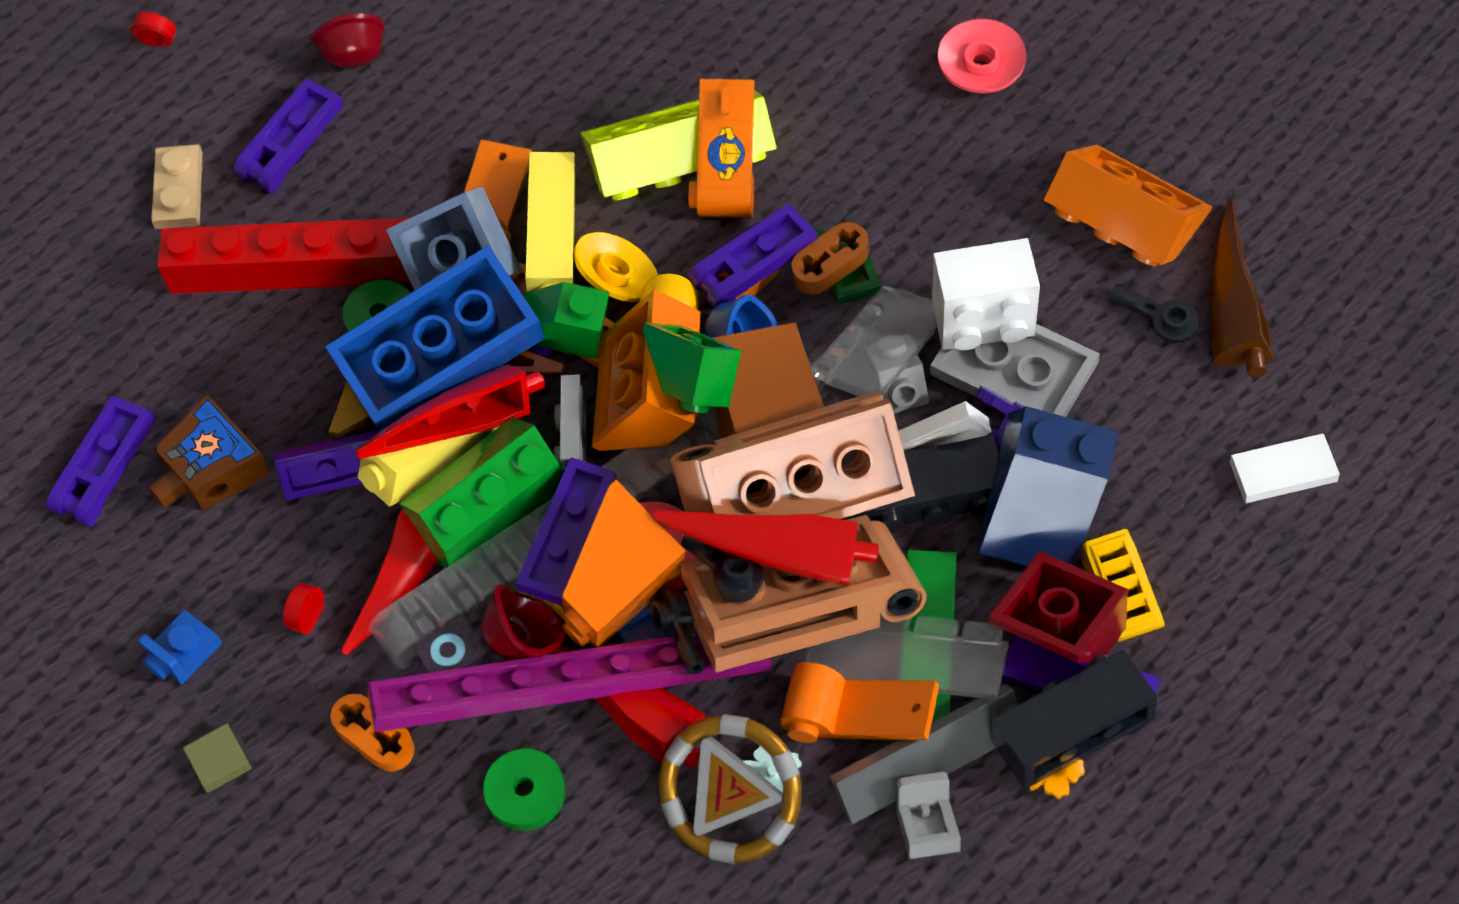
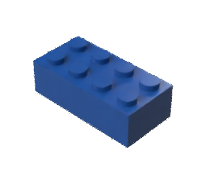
[325,245,545,432]

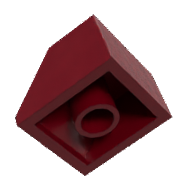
[989,551,1128,663]

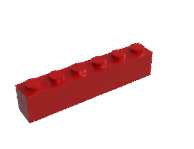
[158,218,411,294]

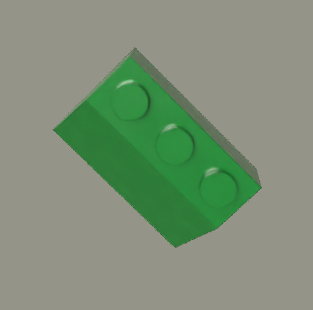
[399,417,562,580]

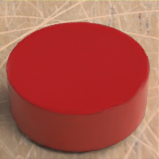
[130,12,177,47]
[283,583,324,634]

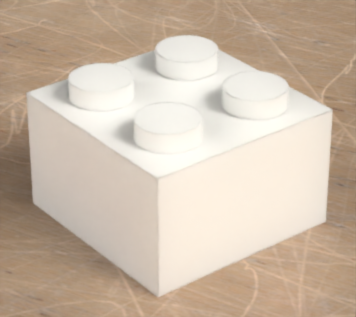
[932,238,1040,350]

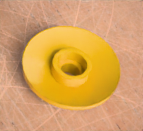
[573,232,658,302]

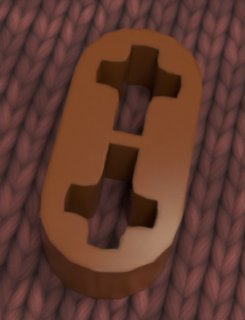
[791,222,869,295]

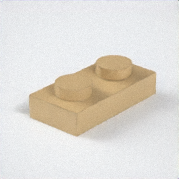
[152,144,202,229]

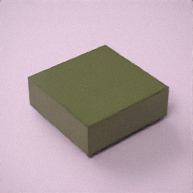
[183,723,252,793]

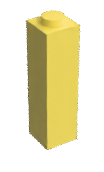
[526,152,575,293]
[357,418,519,507]

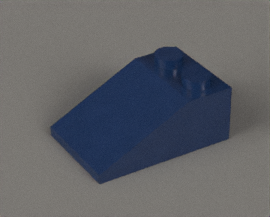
[976,406,1118,567]

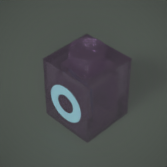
[412,615,493,673]

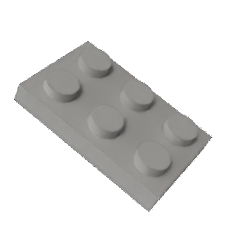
[930,324,1100,417]

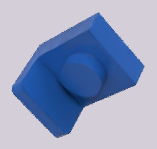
[137,610,222,685]

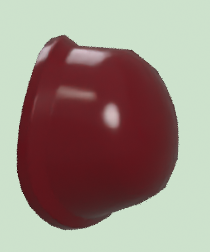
[309,14,385,68]
[480,584,566,661]

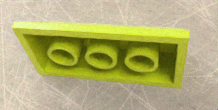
[581,90,777,200]

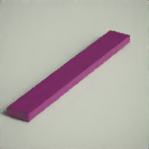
[367,632,772,732]

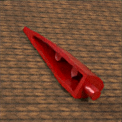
[355,365,545,459]
[341,508,438,656]
[653,510,879,586]
[551,643,706,768]

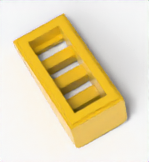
[1080,529,1165,642]

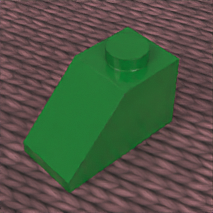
[522,282,609,359]
[643,323,741,413]

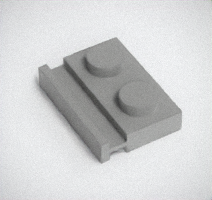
[554,375,586,474]

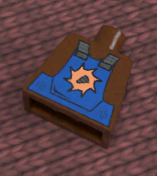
[147,396,270,511]

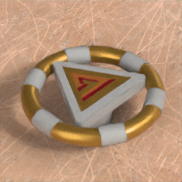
[659,714,802,864]

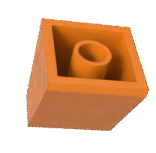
[562,480,686,648]

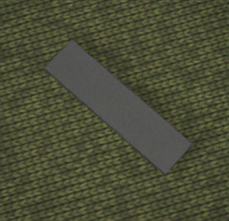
[829,684,1017,825]

